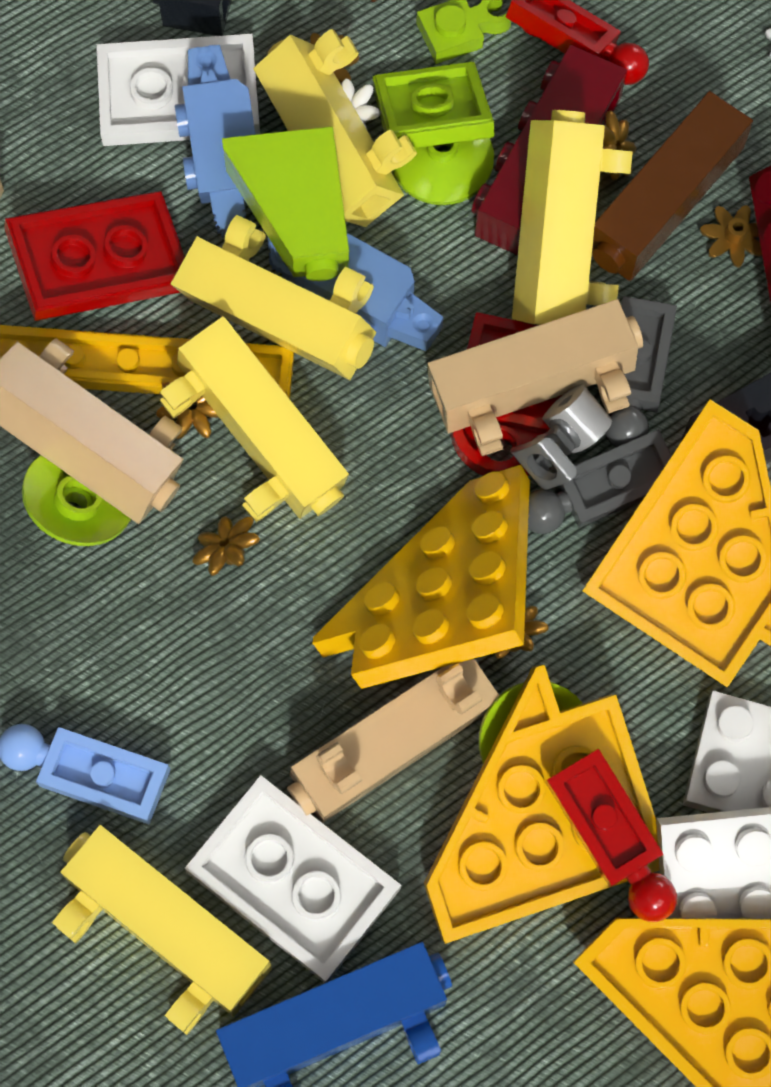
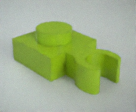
[416,0,511,64]

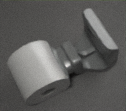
[510,385,612,490]

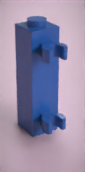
[216,942,452,1087]

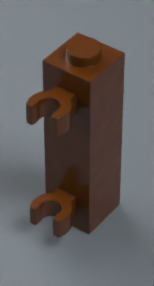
[592,90,754,282]

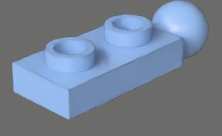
[0,724,170,824]

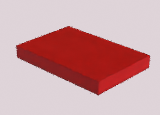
[4,191,185,321]

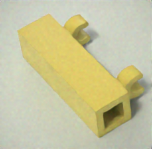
[253,29,417,227]
[512,110,633,325]
[171,215,377,380]
[160,316,349,523]
[52,825,272,1035]

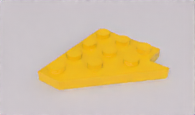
[582,400,771,688]
[312,465,530,689]
[424,665,660,944]
[573,918,771,1087]

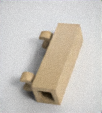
[428,299,643,456]
[0,338,184,524]
[287,659,499,823]

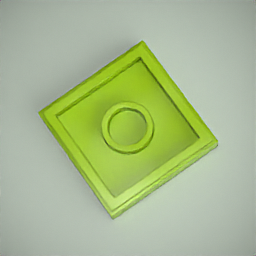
[372,62,494,148]

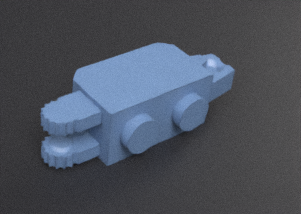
[175,45,256,238]
[268,233,443,351]

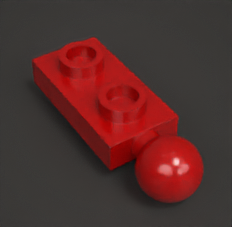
[505,0,649,85]
[545,748,677,923]

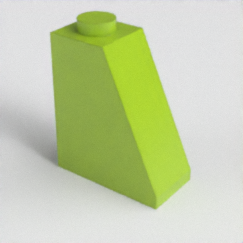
[222,126,349,281]

